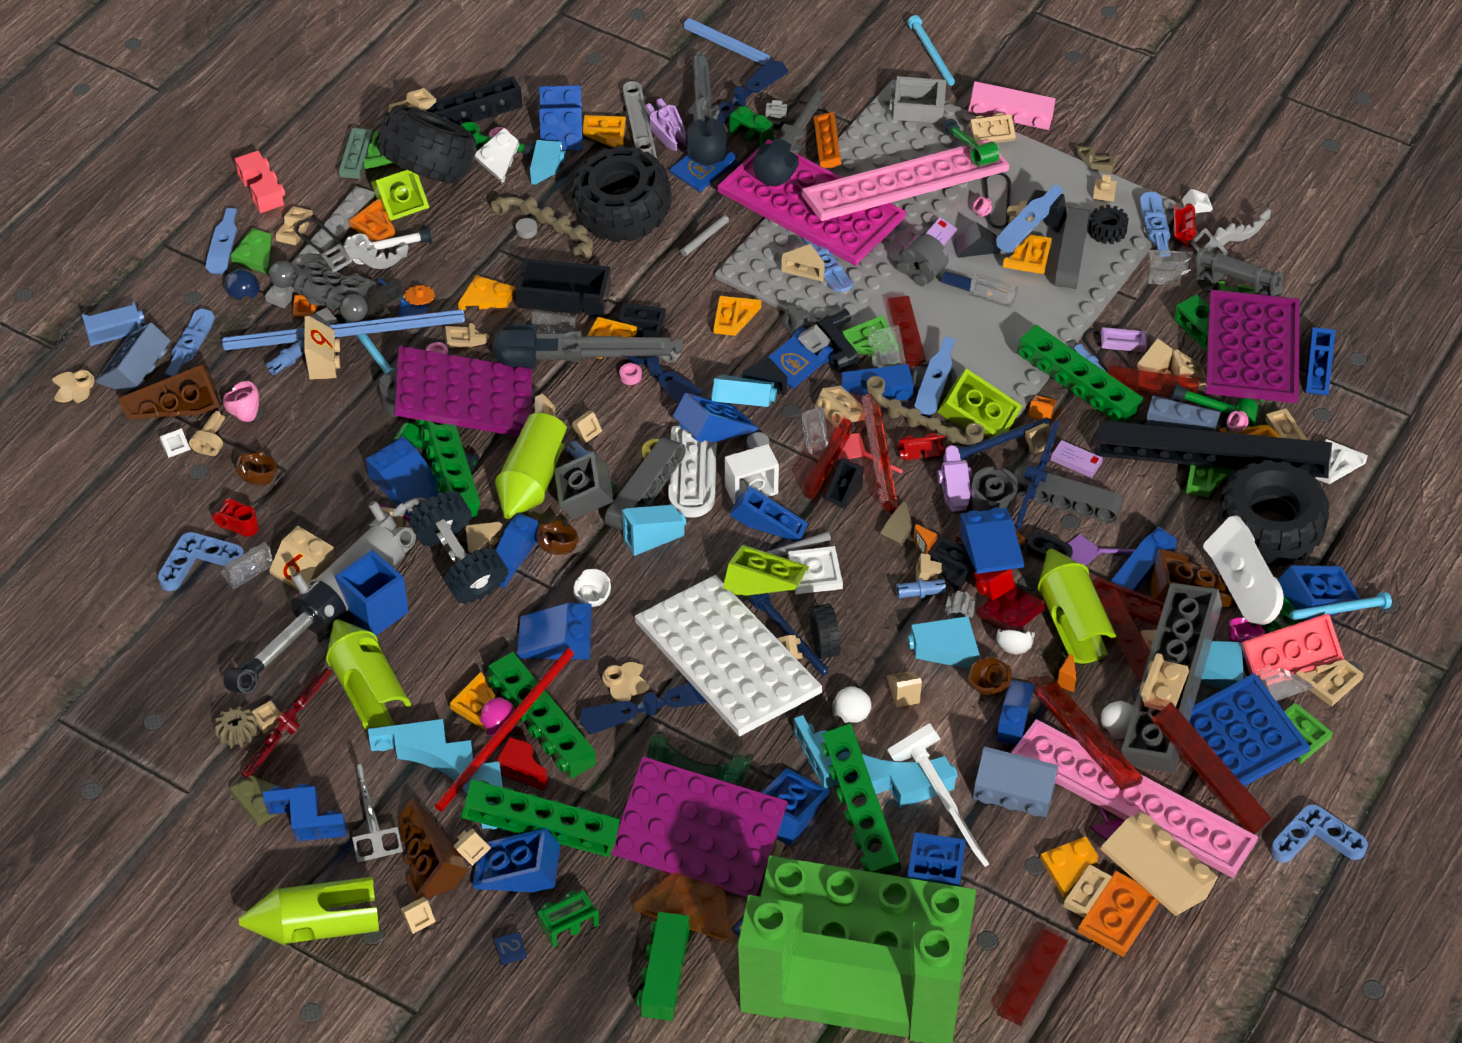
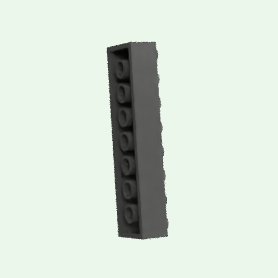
[1121,583,1222,773]

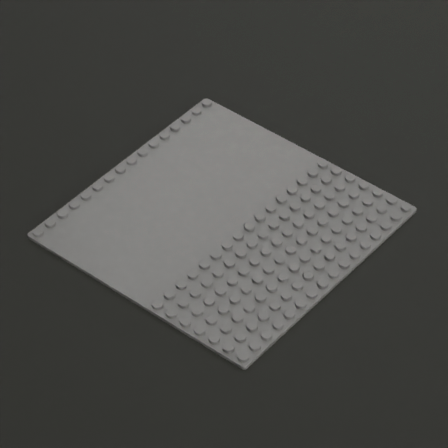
[715,80,1182,420]

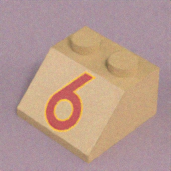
[304,316,341,380]
[269,526,336,591]

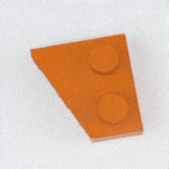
[349,199,395,242]

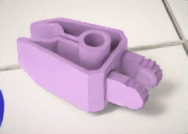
[645,98,686,151]
[937,445,972,512]

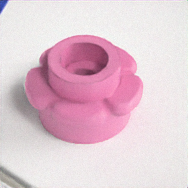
[972,197,992,217]
[1227,411,1248,433]

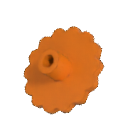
[404,285,435,306]

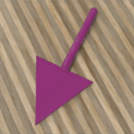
[1091,806,1125,841]

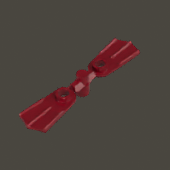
[240,668,333,778]

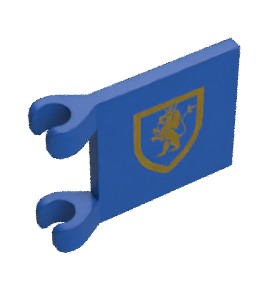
[669,152,738,192]
[766,327,834,389]

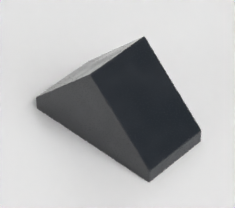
[1026,190,1067,233]
[954,222,1001,258]
[742,358,787,395]
[824,457,864,509]

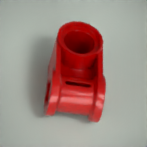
[212,498,259,537]

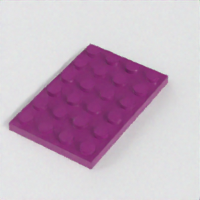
[1206,290,1300,403]
[394,346,532,436]
[610,757,788,898]

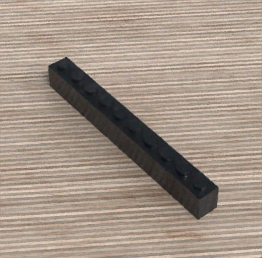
[1095,421,1332,478]

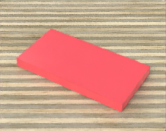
[1240,613,1344,686]

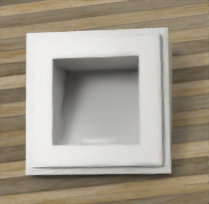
[1182,189,1213,213]
[159,428,190,458]

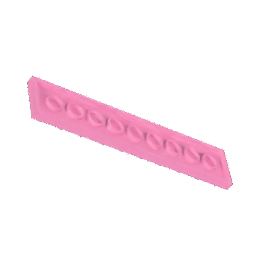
[802,139,1009,221]
[1011,719,1258,878]

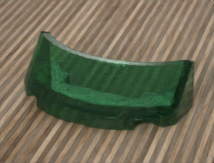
[647,732,754,786]

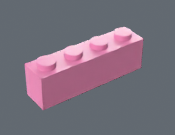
[968,81,1056,130]

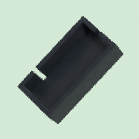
[516,258,611,317]

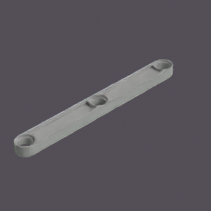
[623,81,657,158]

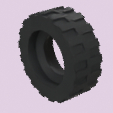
[810,603,841,659]

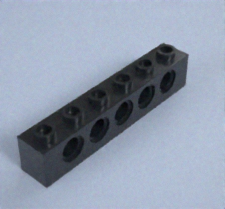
[426,76,522,125]

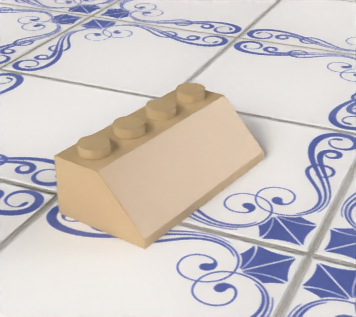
[1101,811,1218,916]

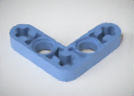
[158,532,245,591]
[1271,805,1368,863]

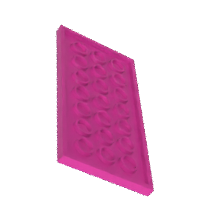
[718,139,906,266]

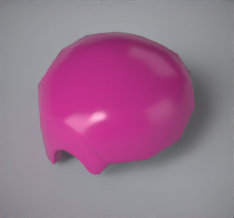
[1228,617,1266,649]
[480,697,515,737]

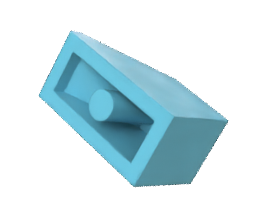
[530,140,566,185]

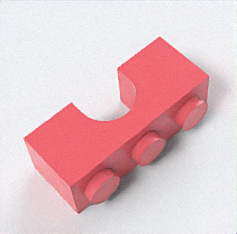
[234,151,285,213]

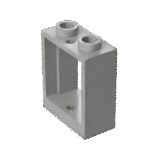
[890,76,947,124]

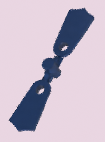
[692,59,788,124]
[624,336,703,405]
[1015,420,1059,530]
[580,682,708,735]

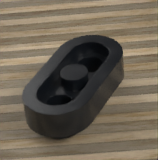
[1027,532,1073,560]

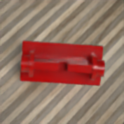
[1173,203,1196,247]
[897,433,946,461]

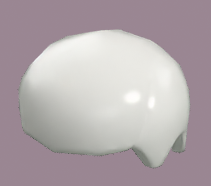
[573,569,611,607]
[996,629,1035,655]
[832,686,871,723]
[1101,701,1134,739]

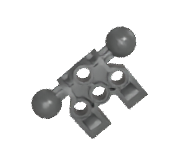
[269,257,376,322]

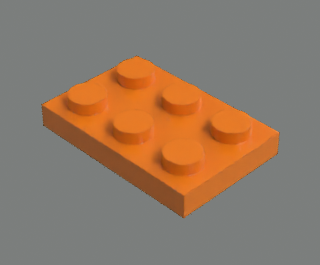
[1078,871,1160,957]

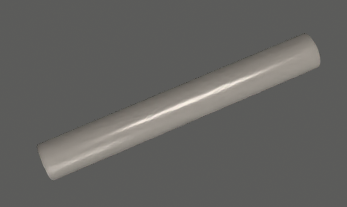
[680,215,729,257]
[767,531,831,557]

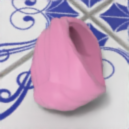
[223,381,259,422]

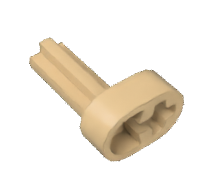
[189,411,225,456]

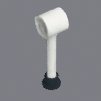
[352,226,432,264]

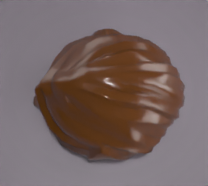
[236,451,277,486]
[535,520,579,555]
[967,655,1012,696]

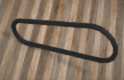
[984,172,1011,229]
[295,218,353,265]
[1083,329,1139,387]

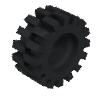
[1088,205,1129,244]

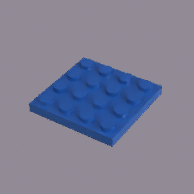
[1184,673,1310,798]

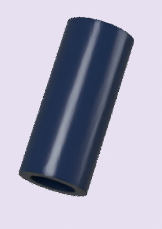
[941,271,975,292]

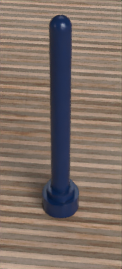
[955,417,1051,461]
[749,593,828,675]

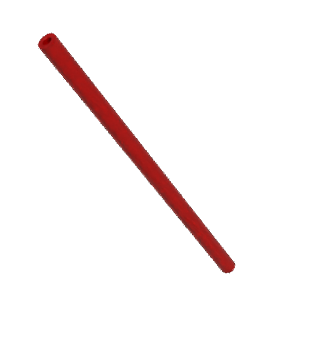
[434,648,574,812]

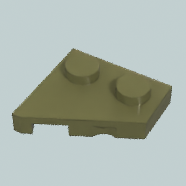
[230,775,279,827]

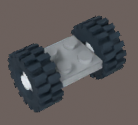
[409,490,508,604]

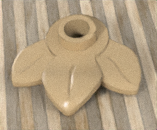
[52,370,95,403]
[602,662,650,702]

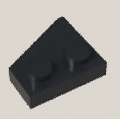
[619,303,666,337]
[928,536,975,591]

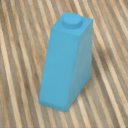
[711,375,777,407]
[622,505,686,556]
[907,616,980,669]
[1201,641,1244,690]

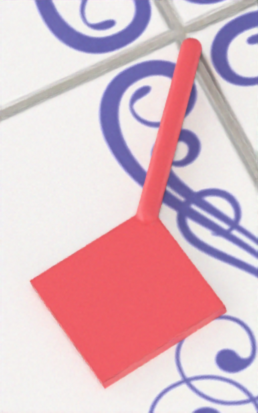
[832,433,903,473]

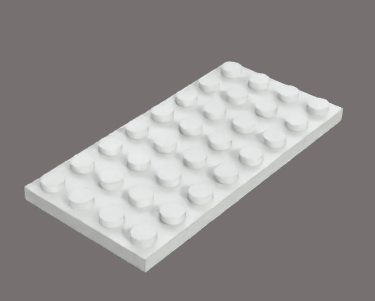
[635,575,822,737]

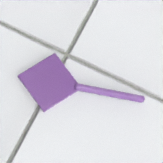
[1068,534,1136,566]

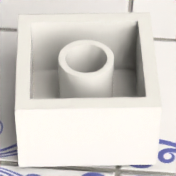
[725,444,779,504]

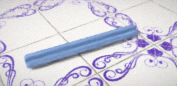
[684,18,770,65]

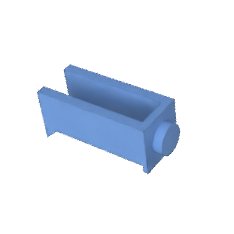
[82,302,145,346]

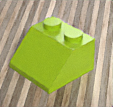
[371,170,430,221]

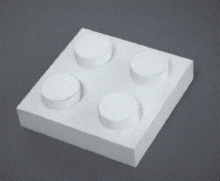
[788,546,843,594]

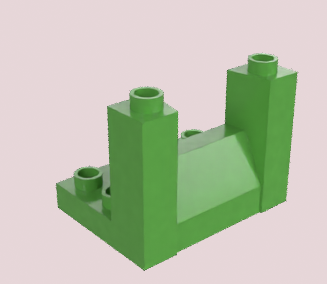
[738,855,977,1043]

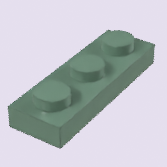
[339,128,373,179]

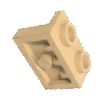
[967,113,1016,143]
[815,386,869,433]
[1139,653,1189,713]

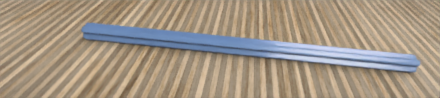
[222,309,465,350]

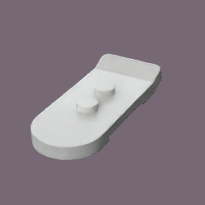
[669,426,717,518]
[1203,515,1283,625]

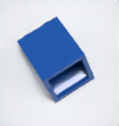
[335,550,409,636]

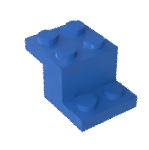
[539,85,583,150]
[263,784,348,842]
[907,832,966,887]

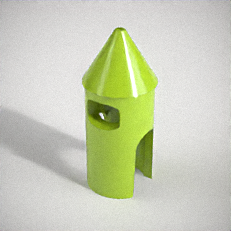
[495,413,567,519]
[1038,549,1117,664]
[326,619,411,730]
[239,876,379,946]

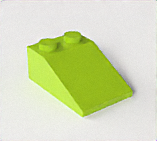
[937,368,1023,438]
[723,545,809,596]

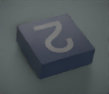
[494,932,527,965]

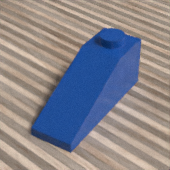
[1305,327,1336,396]
[841,364,914,401]
[730,486,808,542]
[496,513,538,588]
[1110,527,1177,597]
[997,680,1035,745]

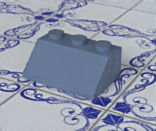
[95,323,171,393]
[1146,395,1221,431]
[973,747,1058,818]

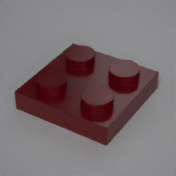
[977,587,1046,631]

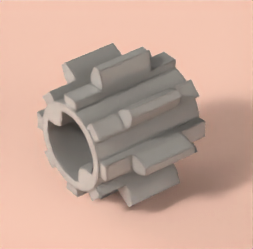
[766,100,787,125]
[945,591,975,619]

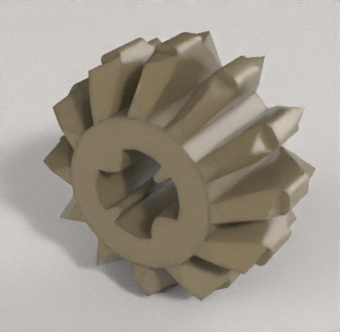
[215,706,257,749]

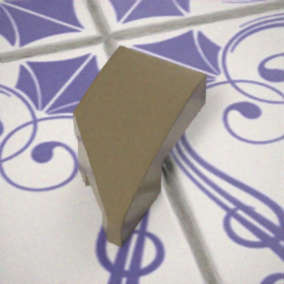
[1077,146,1116,173]
[880,501,914,547]

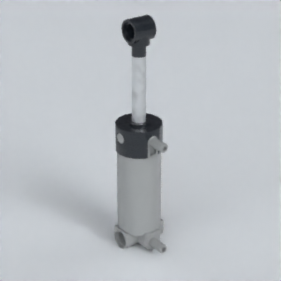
[224,501,416,694]

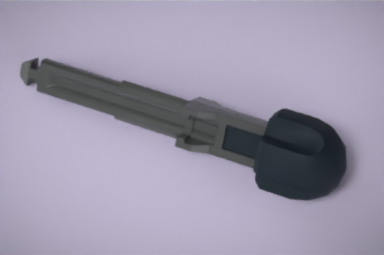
[687,51,727,166]
[753,90,824,186]
[492,324,682,369]

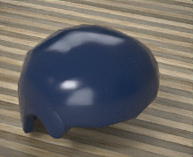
[224,269,260,300]

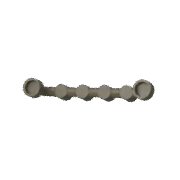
[491,197,593,262]
[867,376,984,446]

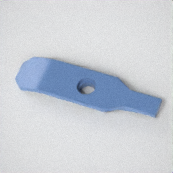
[996,184,1064,253]
[1140,192,1170,259]
[206,208,237,275]
[802,238,854,292]
[165,308,215,377]
[915,337,955,416]

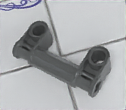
[1195,248,1283,297]

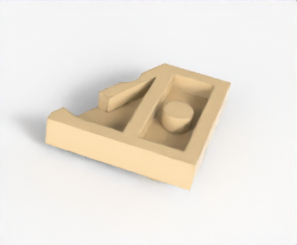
[1295,659,1364,707]

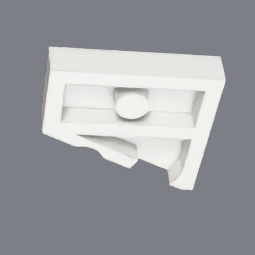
[475,128,519,183]
[1315,439,1368,484]

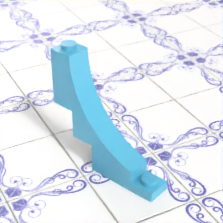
[793,715,958,809]
[368,719,503,829]

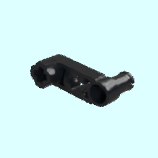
[815,308,860,372]

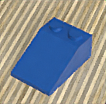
[673,393,758,443]
[366,437,438,516]
[960,507,1024,574]
[1278,565,1361,620]
[517,603,593,660]
[761,768,830,846]
[472,828,560,892]

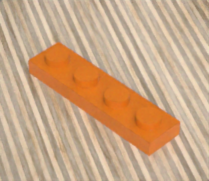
[814,112,842,168]

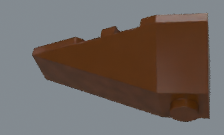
[118,363,221,419]
[1150,549,1238,607]
[398,797,469,900]

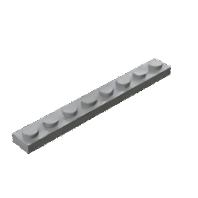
[265,186,375,308]

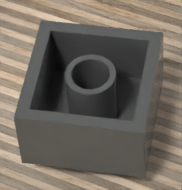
[554,451,614,519]

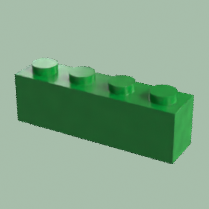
[637,912,690,1021]

